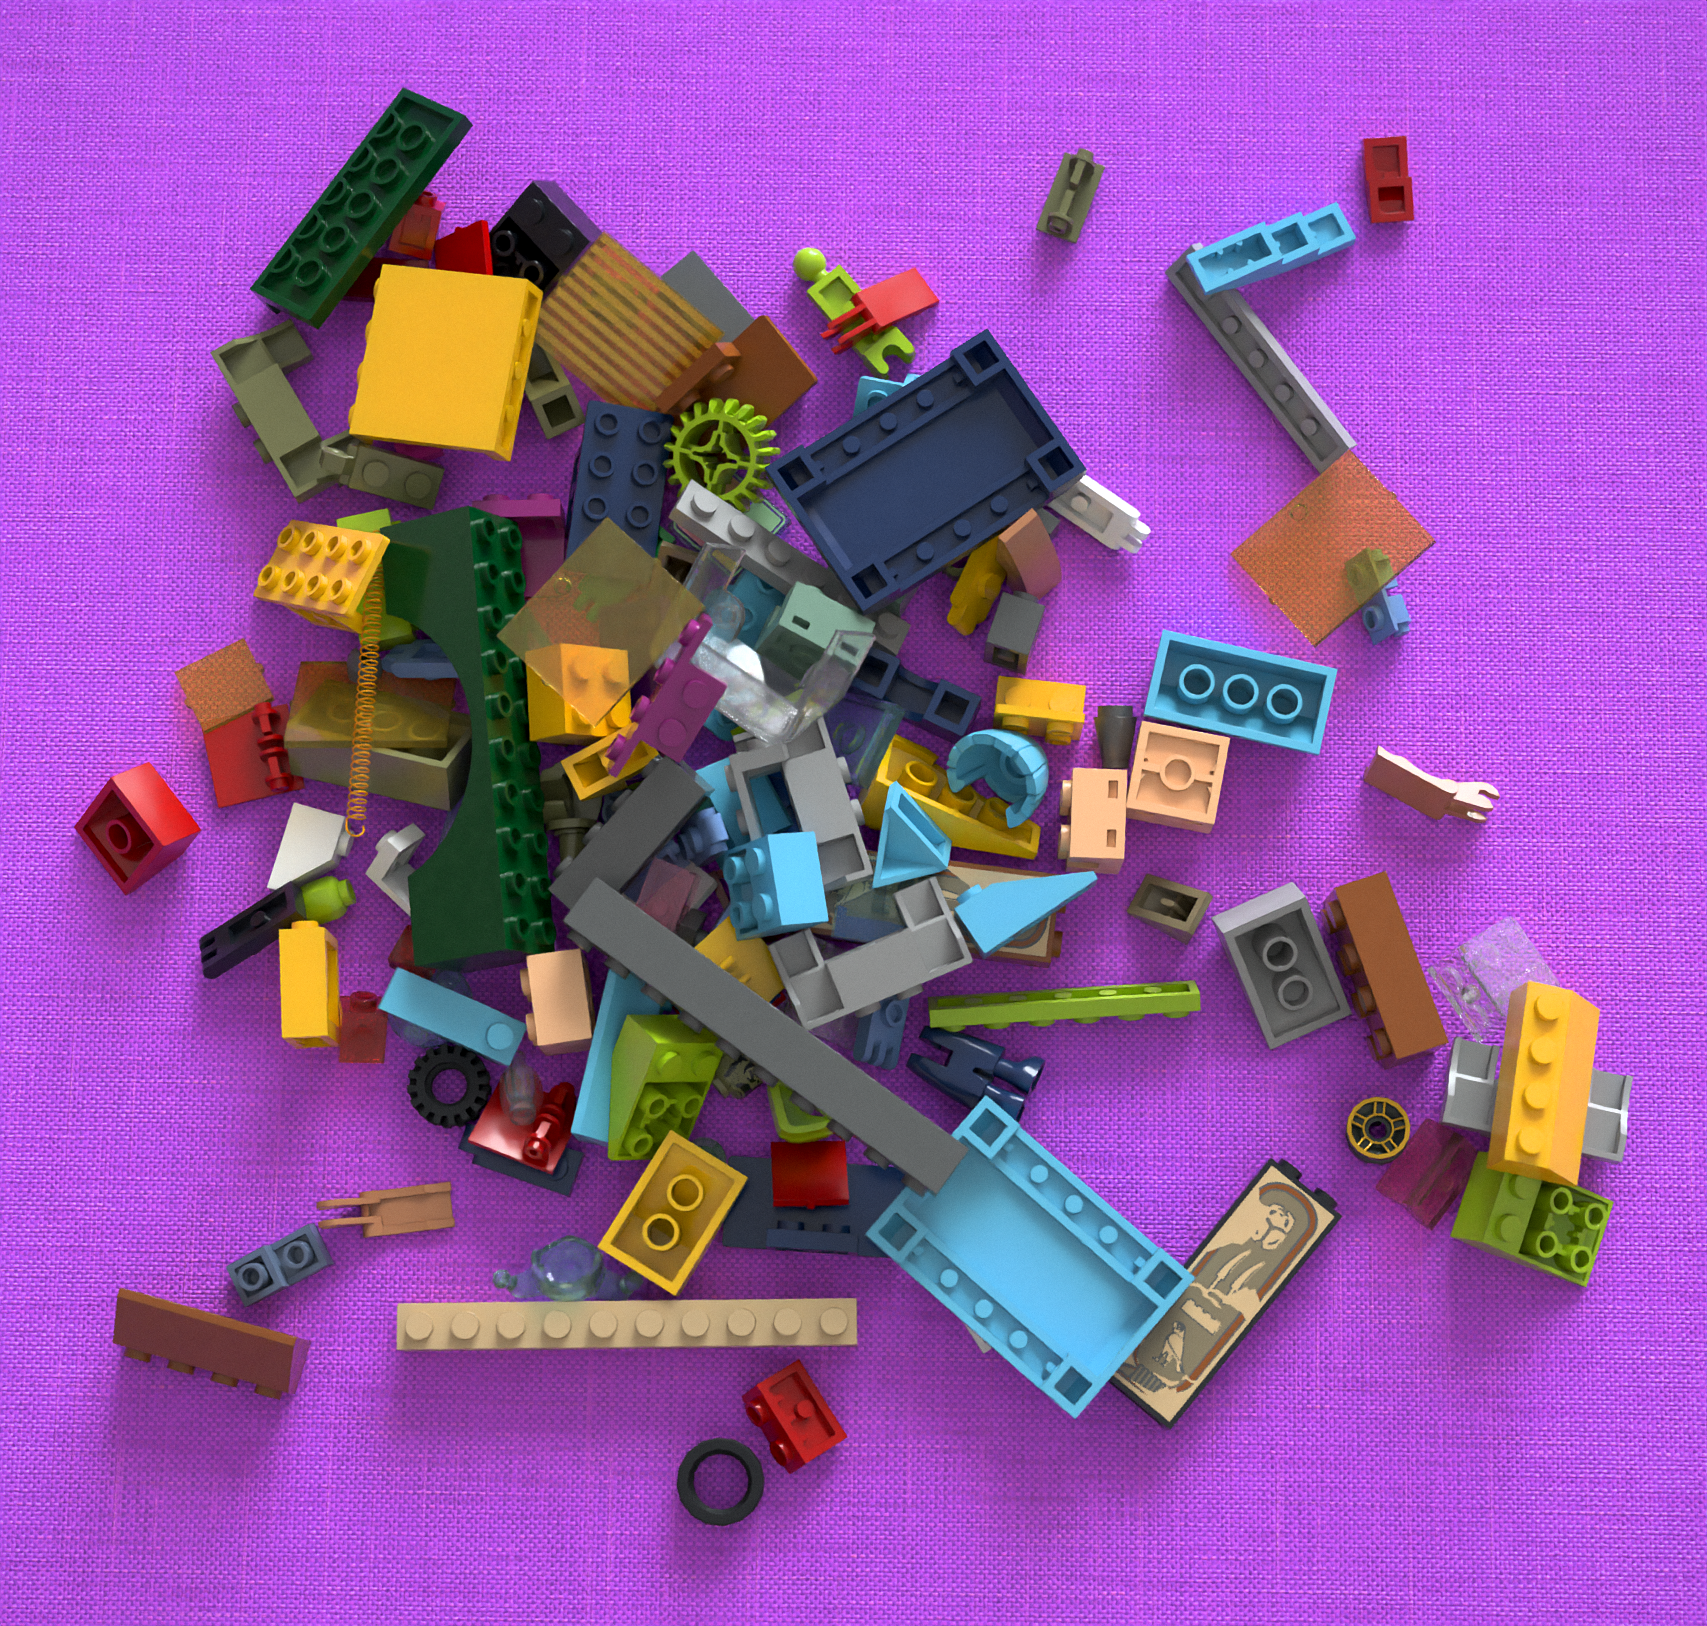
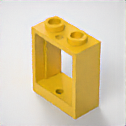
[279,921,341,1049]

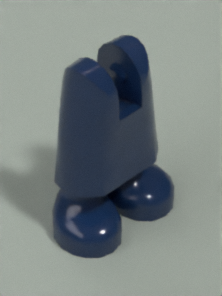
[906,1025,1046,1123]

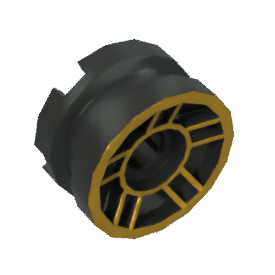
[1345,1097,1411,1166]

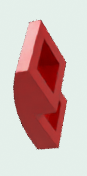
[1361,136,1414,224]

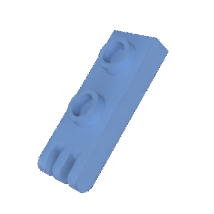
[853,994,910,1070]

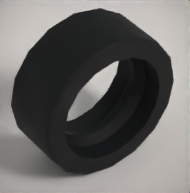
[676,1437,765,1526]

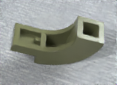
[524,317,585,440]

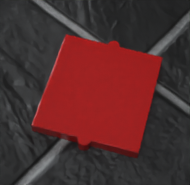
[434,219,493,276]
[771,1141,849,1209]

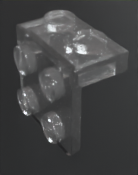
[1427,916,1560,1043]

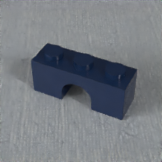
[842,644,982,744]

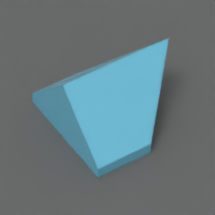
[872,781,952,889]

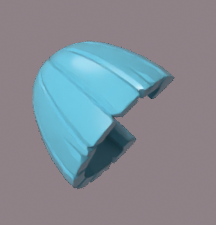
[946,729,1049,828]

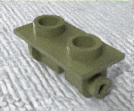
[1036,149,1105,244]

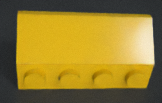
[1486,981,1600,1187]

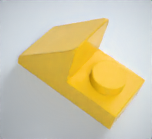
[560,723,659,802]

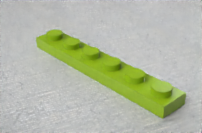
[928,980,1201,1032]

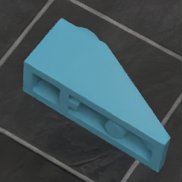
[953,871,1098,960]
[378,967,527,1066]

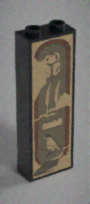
[1108,1158,1342,1431]

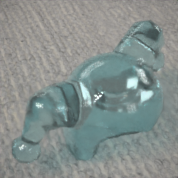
[492,1235,643,1302]

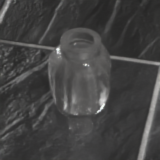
[499,1050,544,1126]

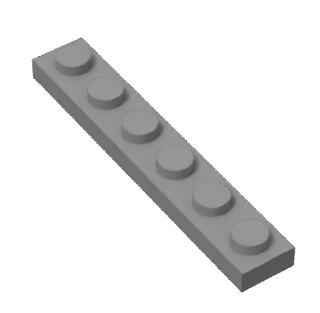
[1164,242,1357,474]
[668,479,911,657]

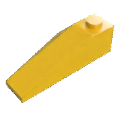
[858,730,1041,860]

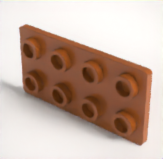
[653,315,818,485]

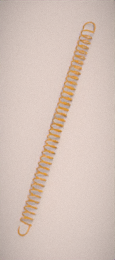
[345,530,385,837]

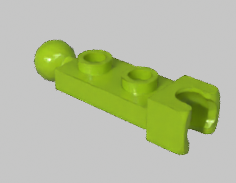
[792,247,916,380]

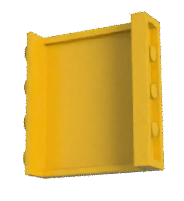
[348,264,543,462]

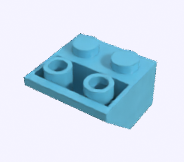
[723,831,829,941]

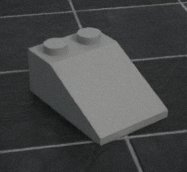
[1211,882,1352,1050]

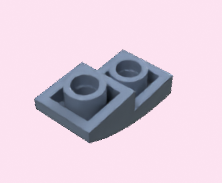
[226,1223,334,1307]

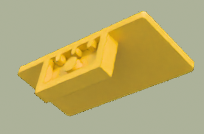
[253,520,390,634]

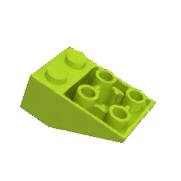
[608,1014,723,1161]
[1450,1151,1614,1287]

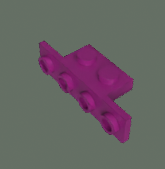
[605,613,728,778]

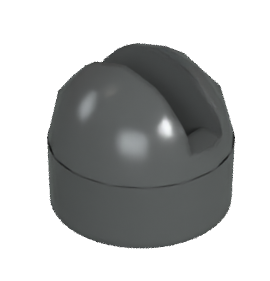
[346,646,383,683]

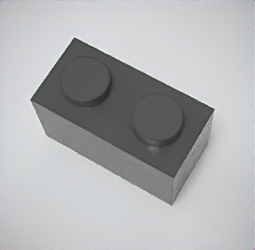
[983,591,1045,675]

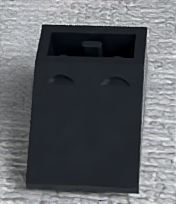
[489,181,608,309]

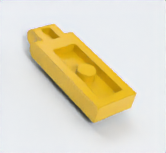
[947,531,1007,636]

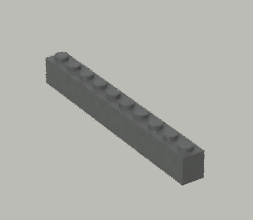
[563,877,969,1198]

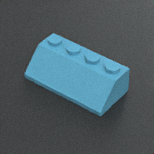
[1143,629,1338,756]
[571,969,673,1147]

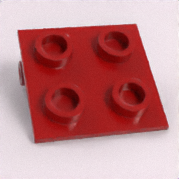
[201,702,305,809]
[468,1075,577,1174]

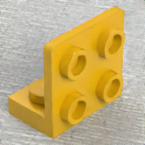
[992,676,1086,745]

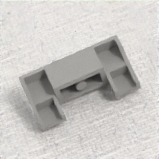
[733,704,874,896]
[767,877,973,1031]
[1438,1036,1633,1165]

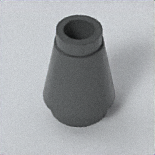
[1093,705,1137,768]

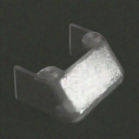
[651,542,876,745]

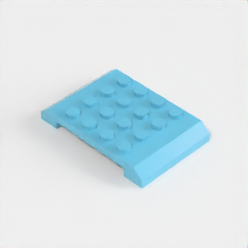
[865,1095,1195,1419]

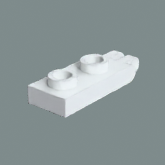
[1047,475,1150,553]

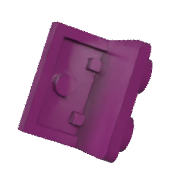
[472,493,565,599]

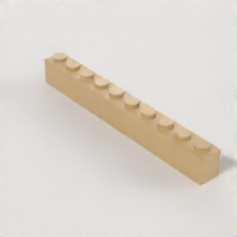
[397,1298,858,1352]

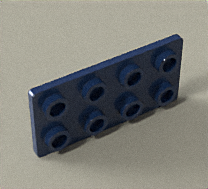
[564,400,674,585]
[722,1156,906,1258]

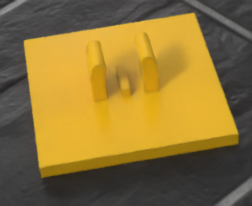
[695,915,784,1002]

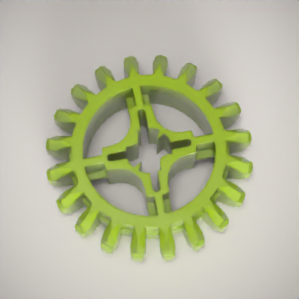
[663,398,781,513]

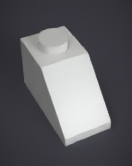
[267,803,355,892]

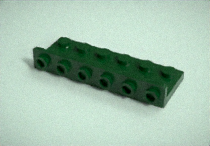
[249,87,473,330]

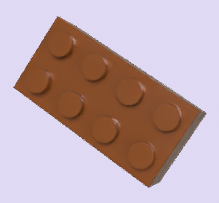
[1320,871,1449,1070]

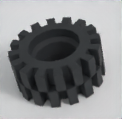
[407,1044,492,1129]

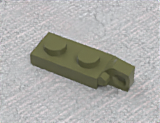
[319,442,445,510]

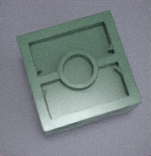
[749,581,876,700]

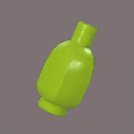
[299,876,356,924]

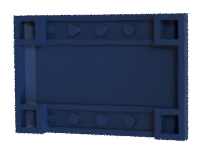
[765,329,1087,616]

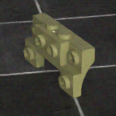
[210,318,363,504]

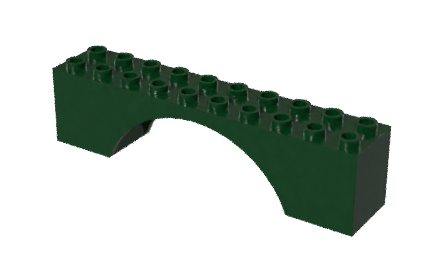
[380,505,556,973]

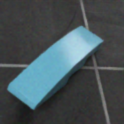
[1186,202,1356,296]

